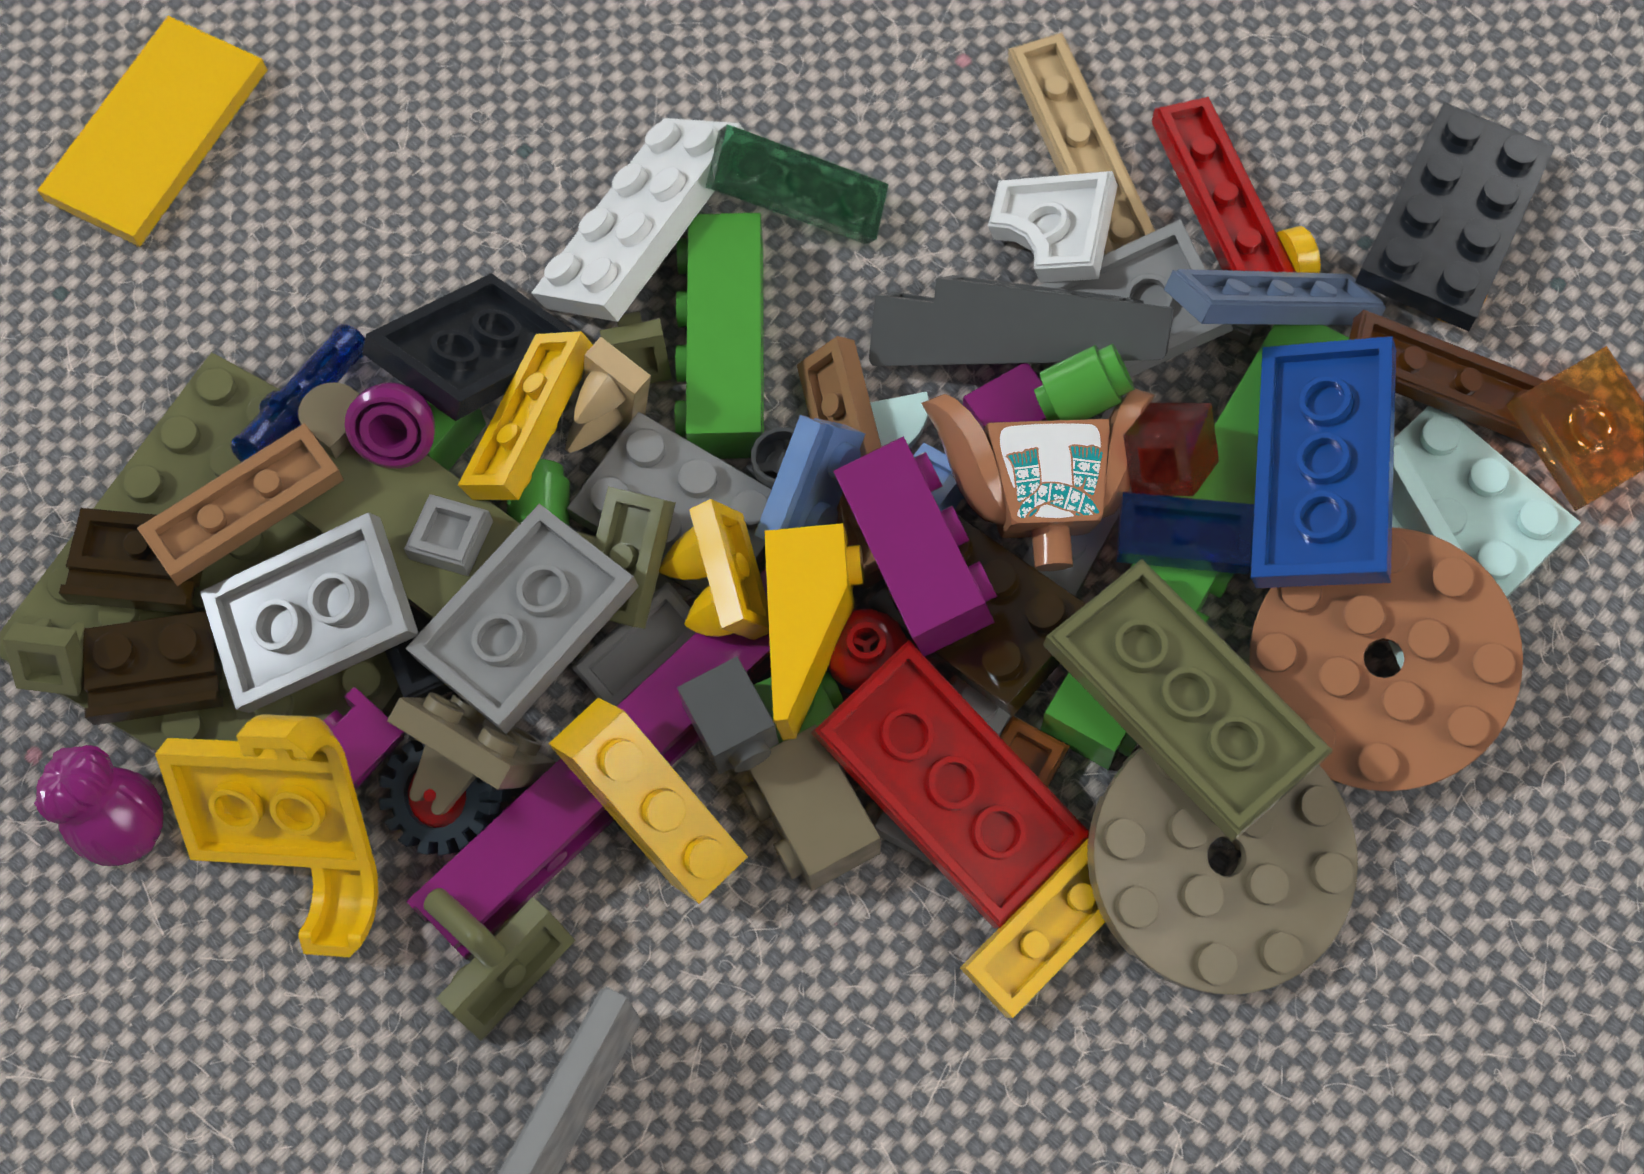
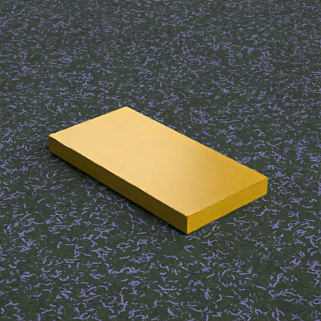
[37,16,267,247]

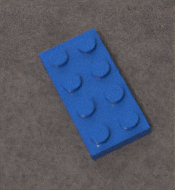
[1251,336,1396,588]

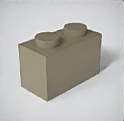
[742,724,881,891]

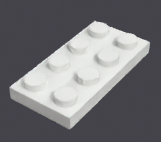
[531,118,752,322]

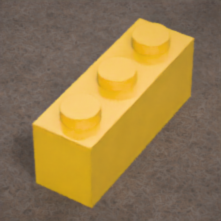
[548,698,748,904]

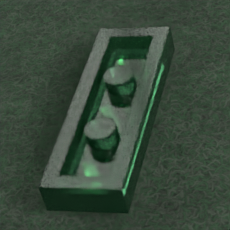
[706,124,889,245]

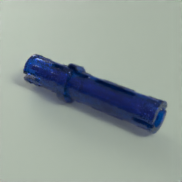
[231,324,365,462]

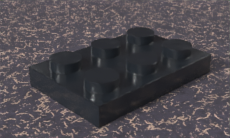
[362,273,575,421]

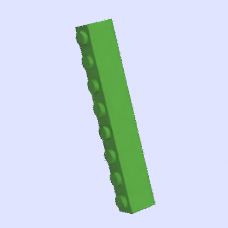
[1040,324,1349,770]

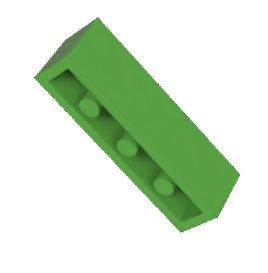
[675,213,764,459]

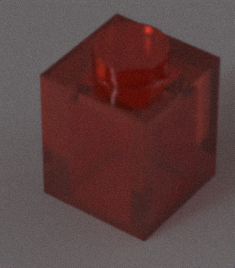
[1123,402,1219,496]

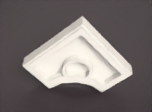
[988,171,1118,283]

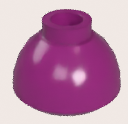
[345,382,435,469]

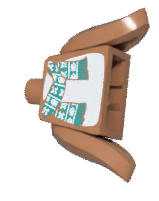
[921,389,1155,571]

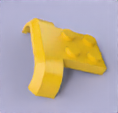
[155,714,378,958]

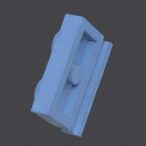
[754,415,865,540]

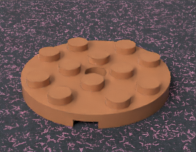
[1249,528,1523,792]

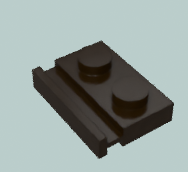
[59,508,203,614]
[83,611,224,725]

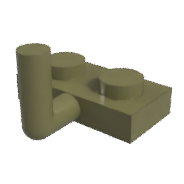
[576,486,676,629]
[424,888,576,1041]

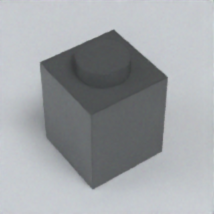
[677,657,778,775]

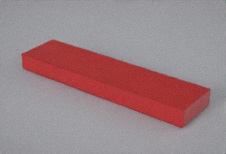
[1151,97,1296,272]

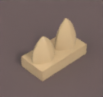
[565,337,651,453]

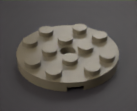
[1088,747,1358,994]

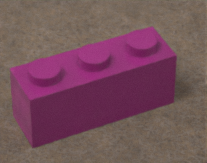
[833,436,997,657]

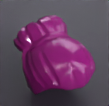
[34,745,164,866]

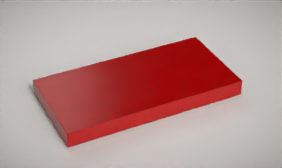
[811,640,1089,929]

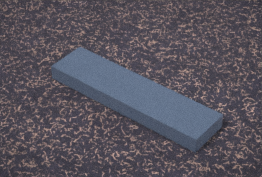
[1164,269,1386,325]

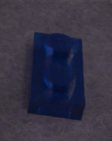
[1116,492,1254,574]

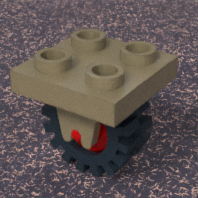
[379,693,556,856]

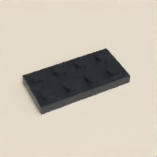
[1355,102,1555,332]

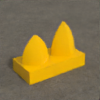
[659,499,769,640]

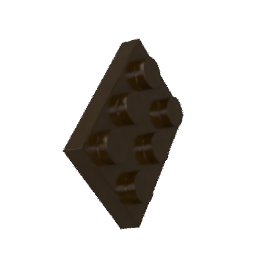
[868,515,1086,717]

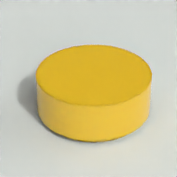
[1277,226,1321,273]

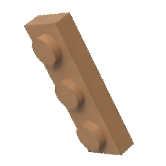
[137,423,344,586]

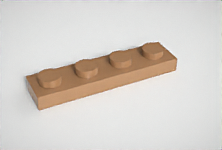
[797,336,884,588]

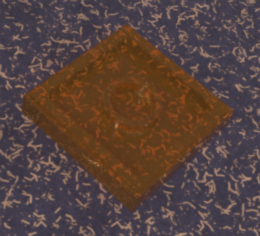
[1506,346,1644,511]

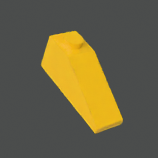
[764,523,864,740]

